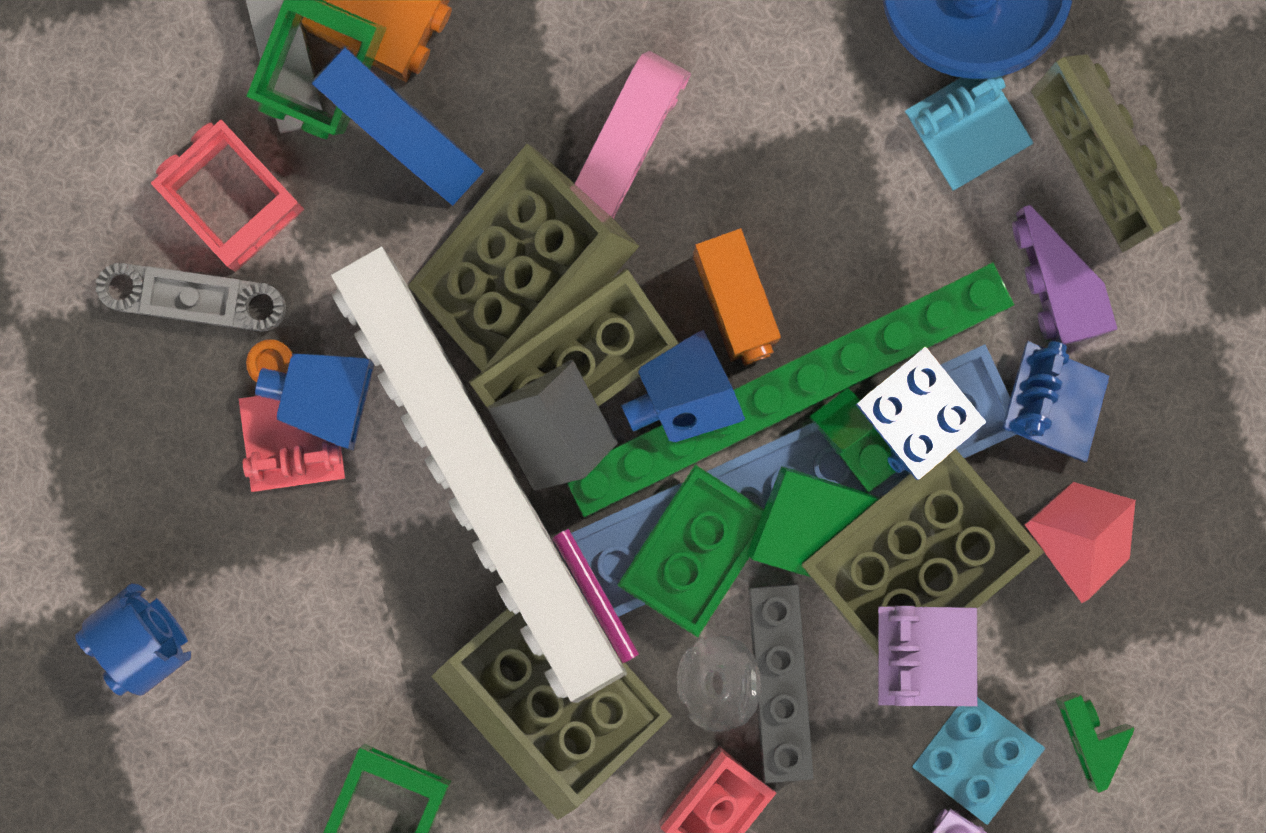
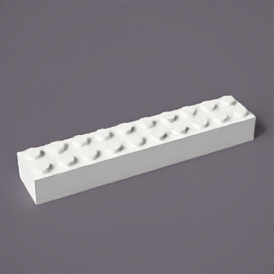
[331,246,627,703]

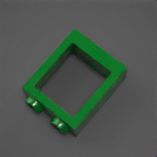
[246,0,387,139]
[323,744,451,833]

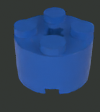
[75,584,191,696]

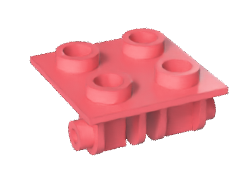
[239,396,345,492]

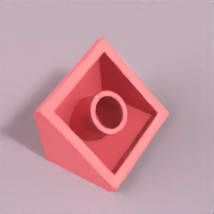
[1024,482,1136,603]
[659,746,776,833]

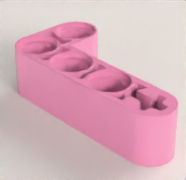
[575,51,691,219]

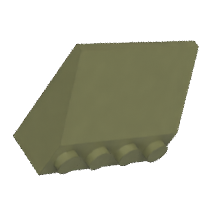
[1031,54,1182,252]
[408,144,639,372]
[802,449,1044,660]
[431,608,672,820]

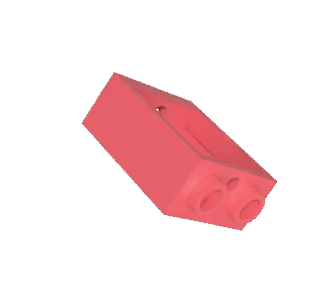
[151,119,304,272]

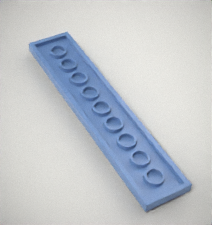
[553,345,1016,624]

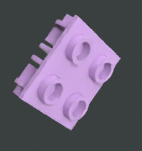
[878,606,977,706]

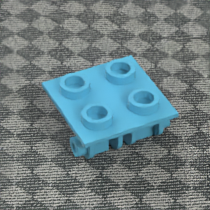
[905,76,1034,191]
[912,697,1046,825]

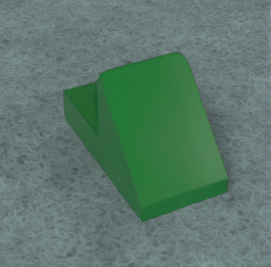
[810,388,896,493]
[1055,692,1134,793]

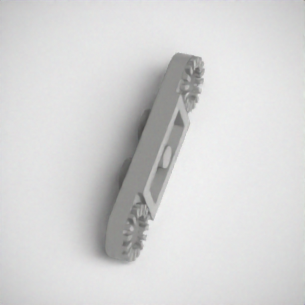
[96,263,286,332]

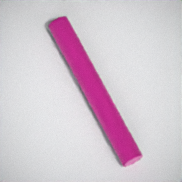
[552,529,639,664]

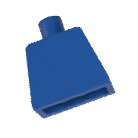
[621,330,745,442]
[255,354,374,451]

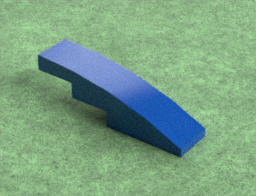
[312,46,484,206]

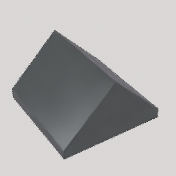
[487,359,618,491]

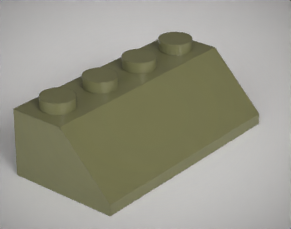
[469,269,679,407]

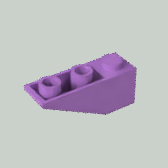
[1012,205,1117,345]

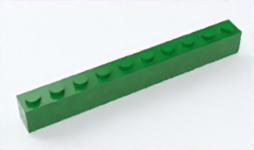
[567,262,1015,518]

